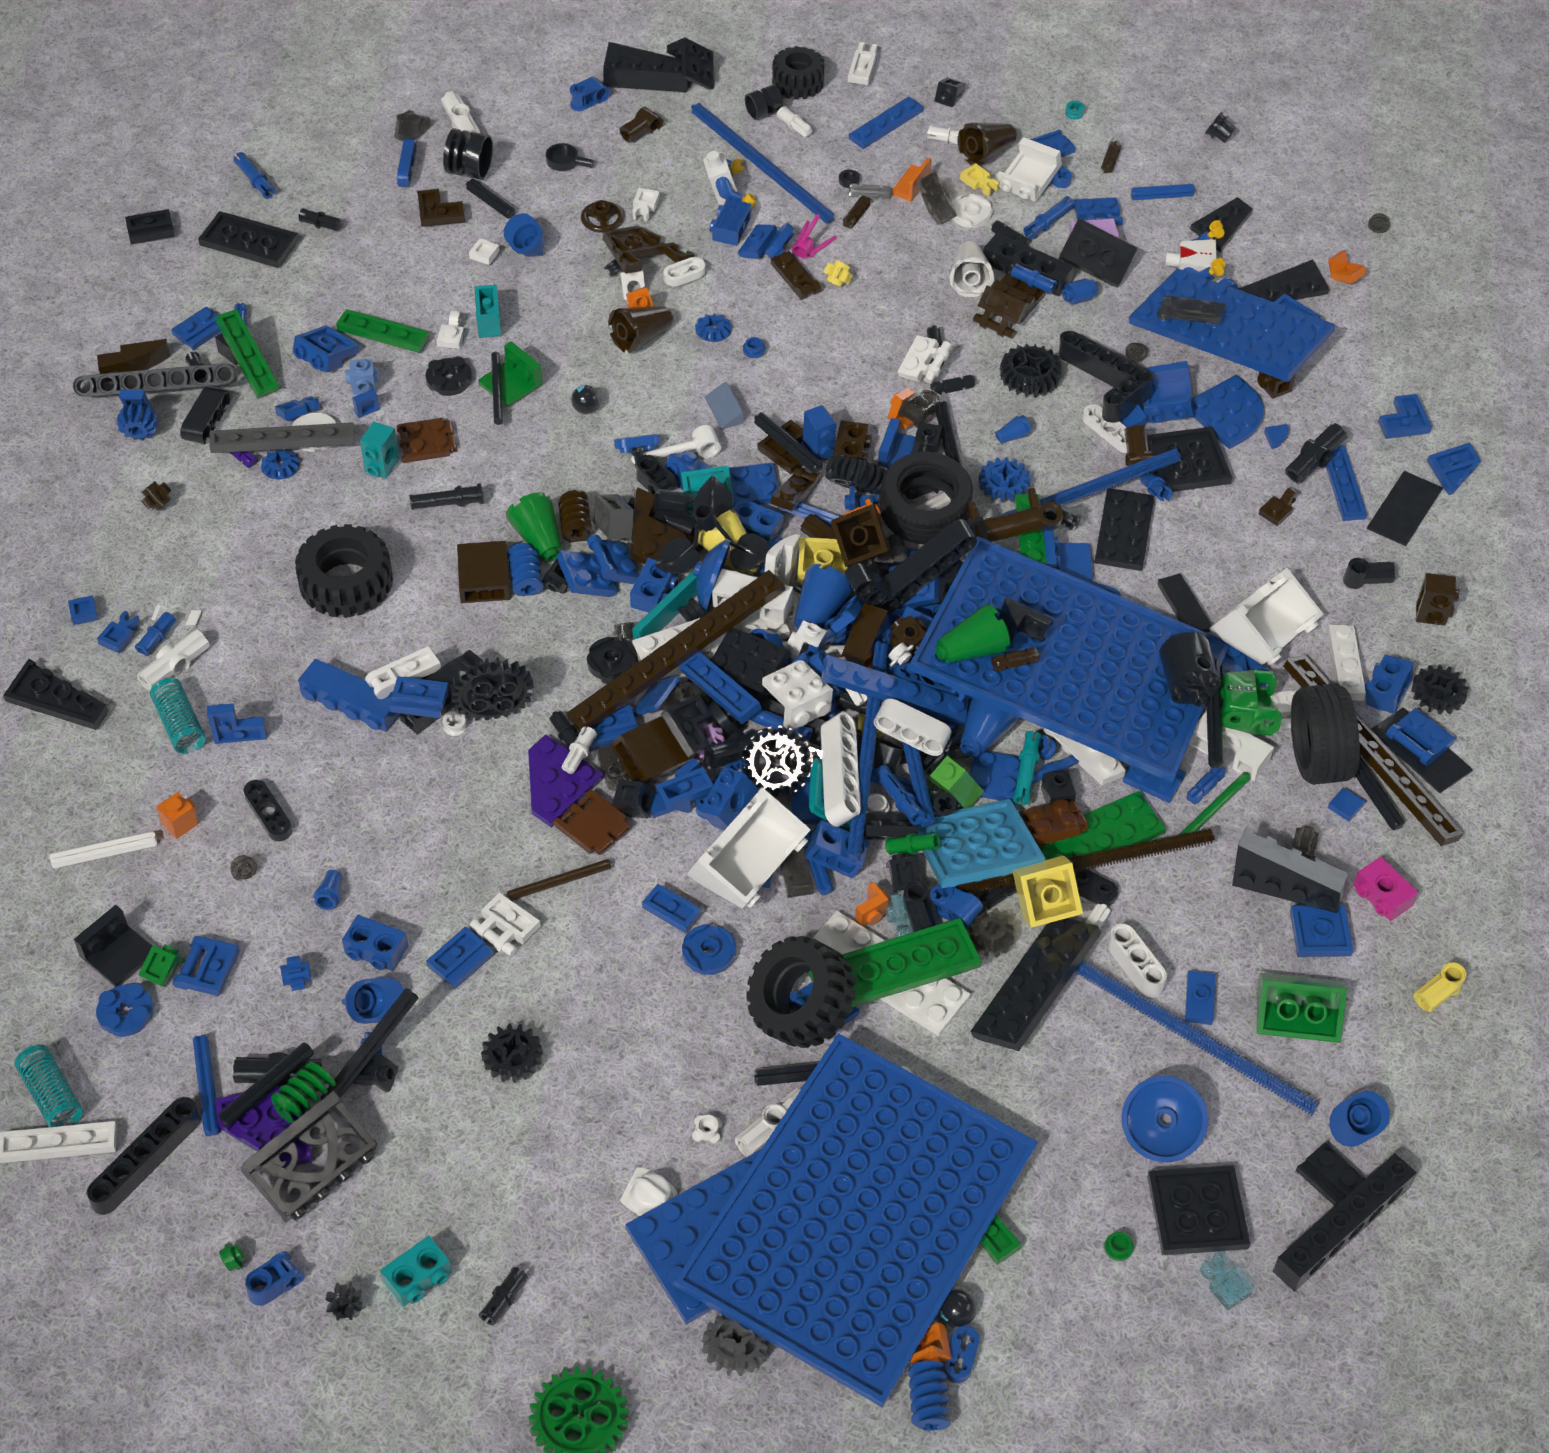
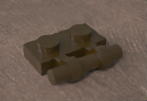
[973,285,1028,339]

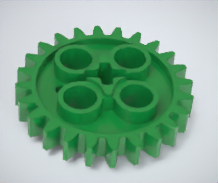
[529,1367,629,1453]

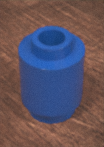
[1062,278,1097,305]

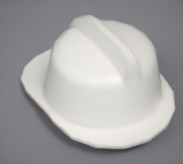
[620,1167,678,1216]

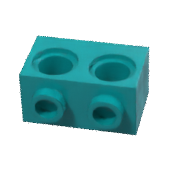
[380,1235,452,1307]

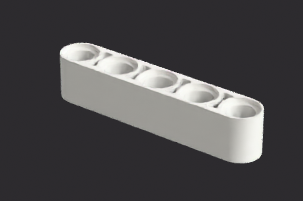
[821,712,860,827]

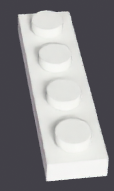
[1328,625,1366,701]
[0,1121,117,1163]

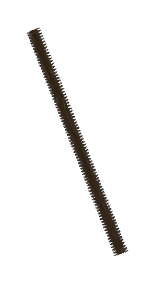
[956,829,1215,894]

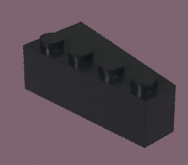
[603,42,689,93]
[1232,826,1348,913]

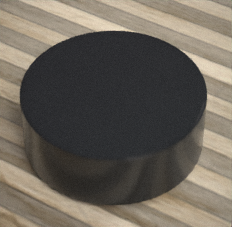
[839,169,860,188]

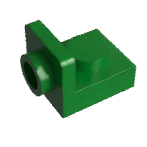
[138,944,185,987]

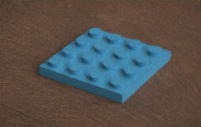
[911,799,1045,888]

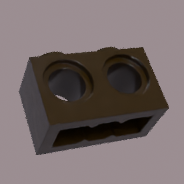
[833,420,872,461]
[1416,573,1460,626]

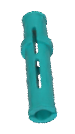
[1013,731,1041,805]

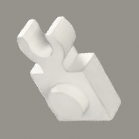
[632,188,660,222]

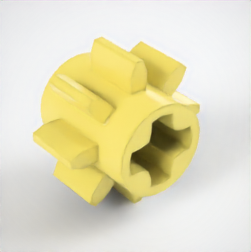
[824,260,853,288]

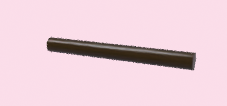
[507,859,611,901]

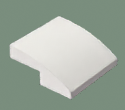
[765,534,801,586]

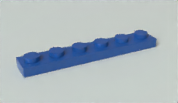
[821,655,967,725]

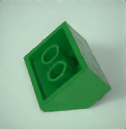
[1257,973,1347,1043]

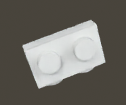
[762,660,833,730]

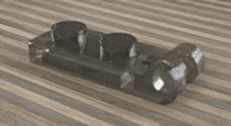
[1157,296,1225,325]

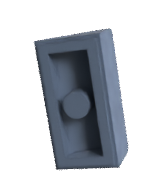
[705,382,743,430]

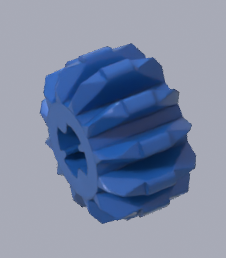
[117,403,158,441]

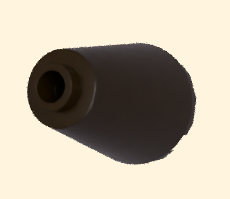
[957,122,1017,166]
[608,306,673,353]

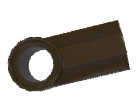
[619,107,663,143]
[1124,425,1153,471]
[801,514,836,539]

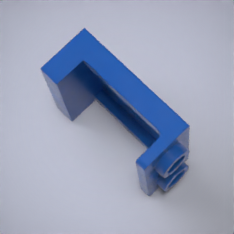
[1143,361,1194,423]

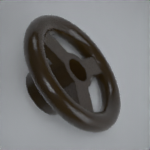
[581,200,624,233]

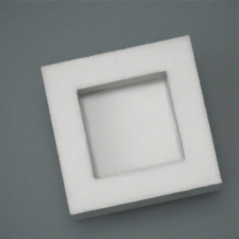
[469,238,500,265]

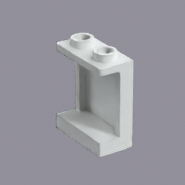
[997,137,1062,202]

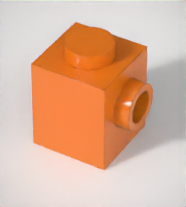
[156,792,198,839]

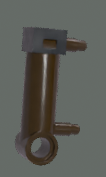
[966,488,1063,542]

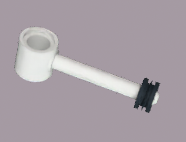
[631,425,721,468]

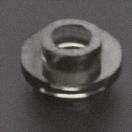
[1368,213,1390,233]
[1125,342,1148,362]
[612,622,634,640]
[230,855,257,881]

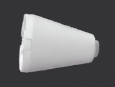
[949,241,994,297]

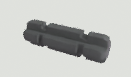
[849,184,892,199]

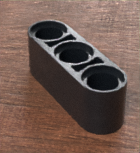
[180,386,230,445]

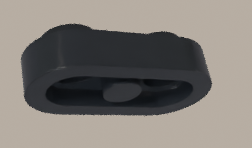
[1074,868,1118,906]

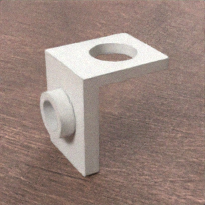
[618,270,645,300]

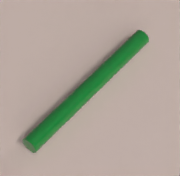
[1179,772,1251,835]

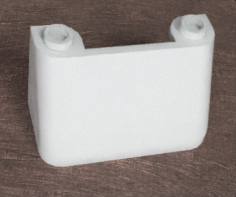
[1209,568,1324,666]
[686,788,811,909]

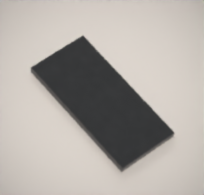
[1366,471,1443,546]
[1371,708,1473,793]

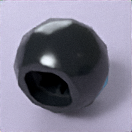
[571,385,600,414]
[939,1289,977,1327]

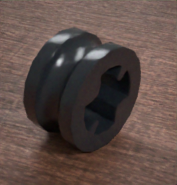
[604,259,621,277]

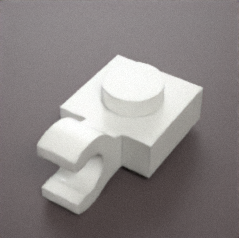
[436,310,465,349]

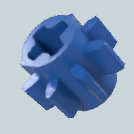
[280,955,311,991]

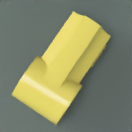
[1413,962,1466,1013]

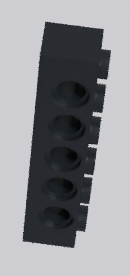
[1272,1153,1417,1292]

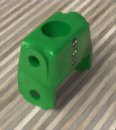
[1220,670,1282,736]

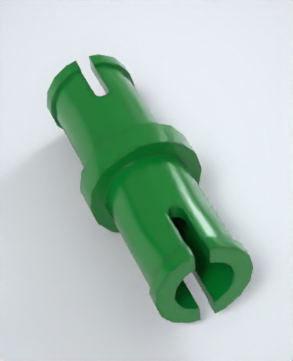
[885,833,940,855]

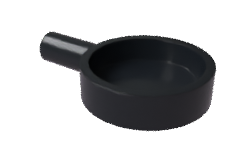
[546,143,594,171]
[707,697,739,735]

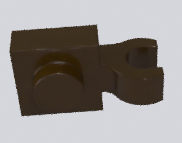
[1258,487,1298,527]

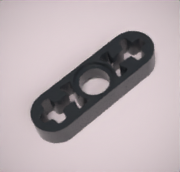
[243,780,292,842]

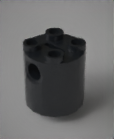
[1159,632,1221,707]

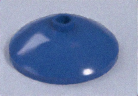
[693,539,731,611]
[1121,1076,1208,1163]

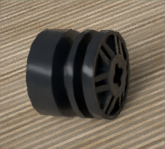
[443,128,493,180]

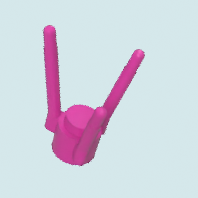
[792,214,837,259]

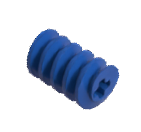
[507,543,543,596]
[908,1361,951,1431]

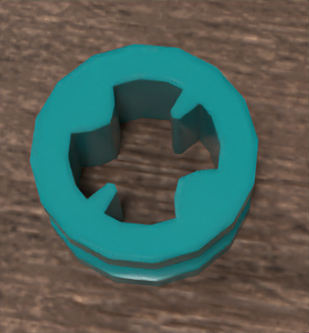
[1065,100,1085,120]

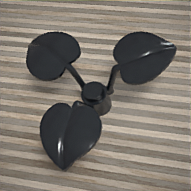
[655,475,770,574]

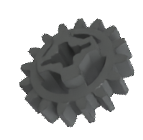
[702,1315,768,1376]

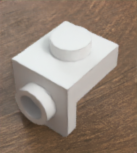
[787,620,826,660]

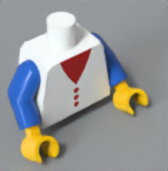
[703,151,757,208]
[1165,220,1225,281]

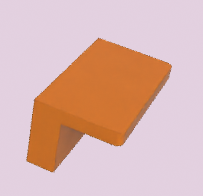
[892,157,932,202]

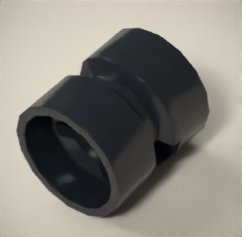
[745,84,783,120]

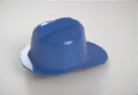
[504,213,545,257]
[342,977,404,1024]
[1329,1091,1390,1147]

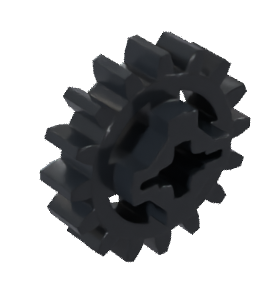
[1411,664,1469,715]
[481,1023,543,1083]

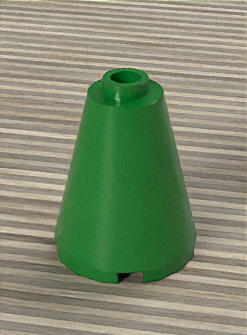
[506,492,562,562]
[935,604,1010,663]

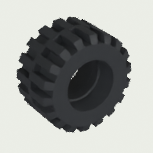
[772,46,825,100]

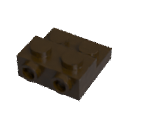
[991,273,1045,322]

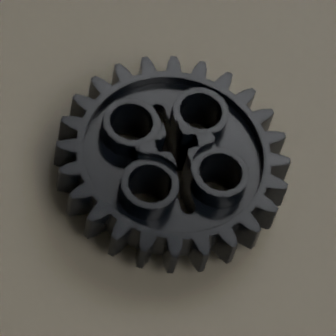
[450,657,534,721]

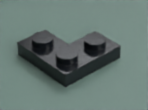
[661,694,713,757]

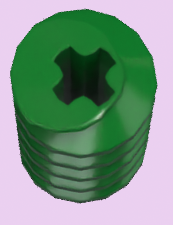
[271,1062,336,1124]

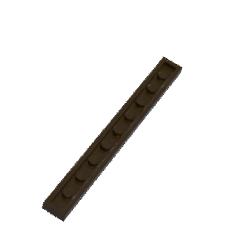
[566,570,786,731]
[1283,655,1464,846]

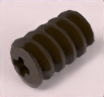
[558,490,592,543]

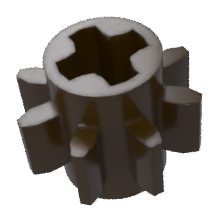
[141,481,171,511]

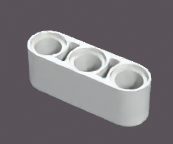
[874,699,951,756]
[1108,924,1167,998]

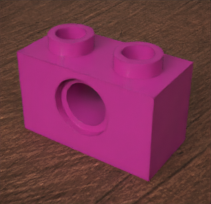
[1353,856,1419,922]

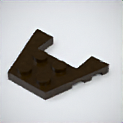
[602,225,695,274]
[630,487,708,576]

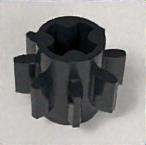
[325,1282,363,1321]

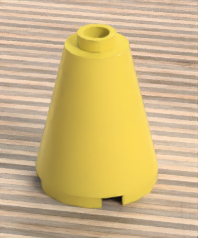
[698,509,759,575]

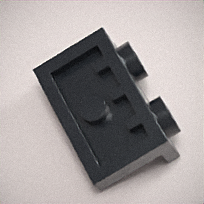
[862,813,918,840]

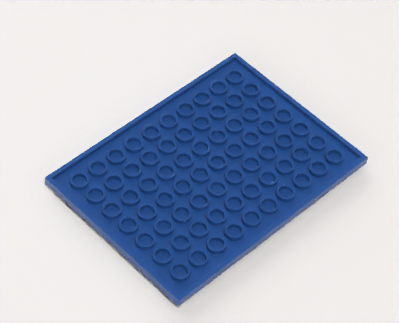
[908,536,1229,783]
[674,1033,1038,1408]

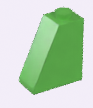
[929,756,984,808]

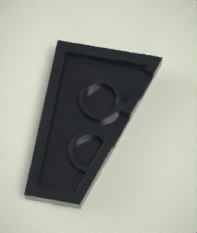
[1190,197,1253,253]

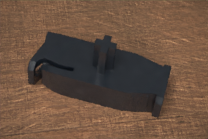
[399,650,484,735]

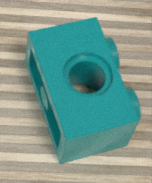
[474,285,501,338]
[360,421,399,479]

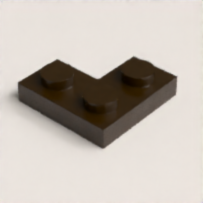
[417,189,465,227]
[757,419,803,474]

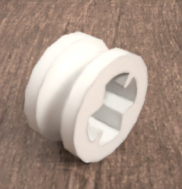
[442,711,466,736]

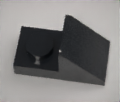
[998,597,1052,642]

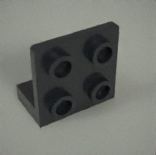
[667,37,714,90]
[73,905,152,987]

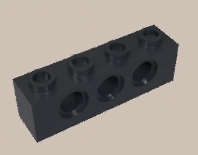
[983,233,1074,297]

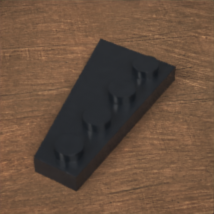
[1238,259,1329,302]
[3,658,108,730]

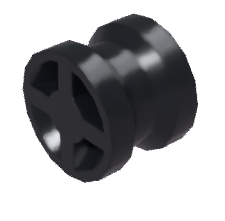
[677,597,706,622]

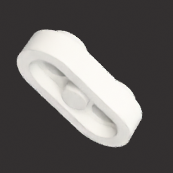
[663,257,705,287]

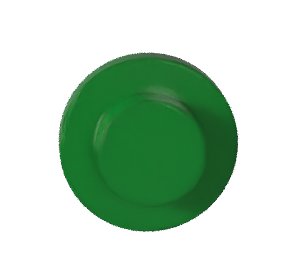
[1104,1232,1134,1261]
[219,1242,245,1271]

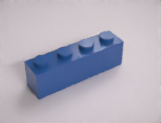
[298,658,400,732]

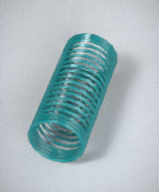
[149,678,206,754]
[14,1044,83,1127]

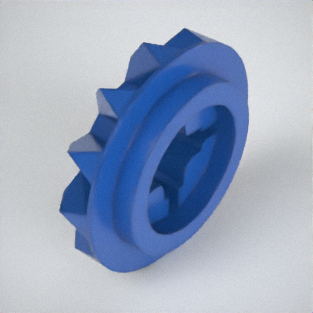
[695,313,731,342]
[261,449,299,480]

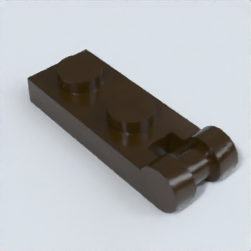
[771,251,821,300]
[770,467,820,512]

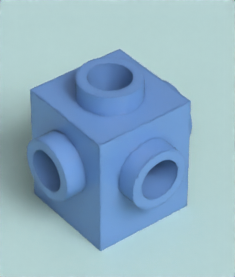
[345,358,380,395]

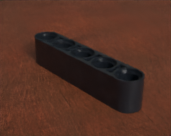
[87,1097,200,1215]

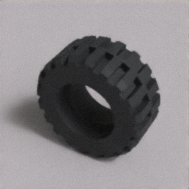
[295,524,393,618]
[746,935,856,1048]

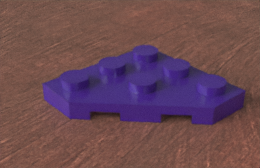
[528,734,604,828]
[215,1086,312,1167]

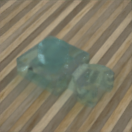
[886,894,910,938]
[1200,1255,1252,1311]

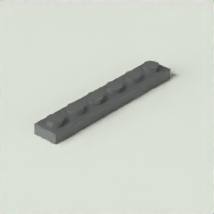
[209,422,355,453]

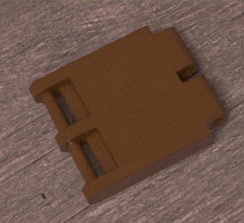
[396,418,457,463]
[552,789,630,855]
[1018,799,1088,846]

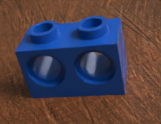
[733,498,783,542]
[630,558,679,613]
[1365,654,1414,714]
[805,820,869,878]
[342,914,408,971]

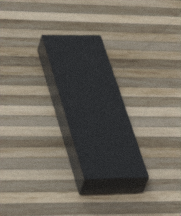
[1157,573,1212,633]

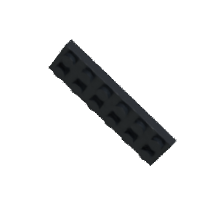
[970,918,1101,1051]

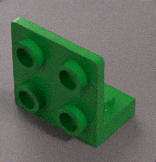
[478,341,543,407]

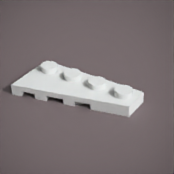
[1043,728,1125,785]

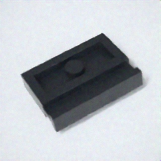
[125,209,175,244]
[1296,1143,1365,1206]

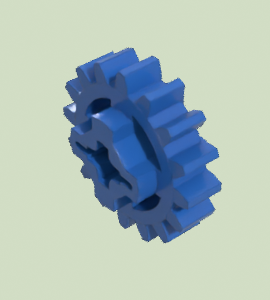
[978,457,1031,503]

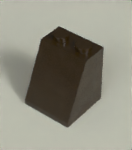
[831,504,892,567]

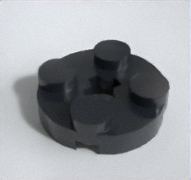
[425,356,472,396]
[586,637,637,684]

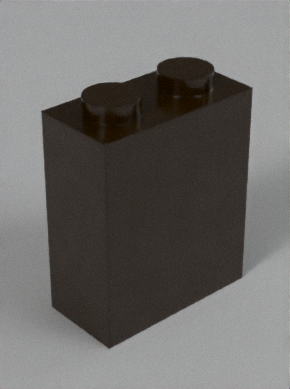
[457,541,510,603]
[610,716,694,785]

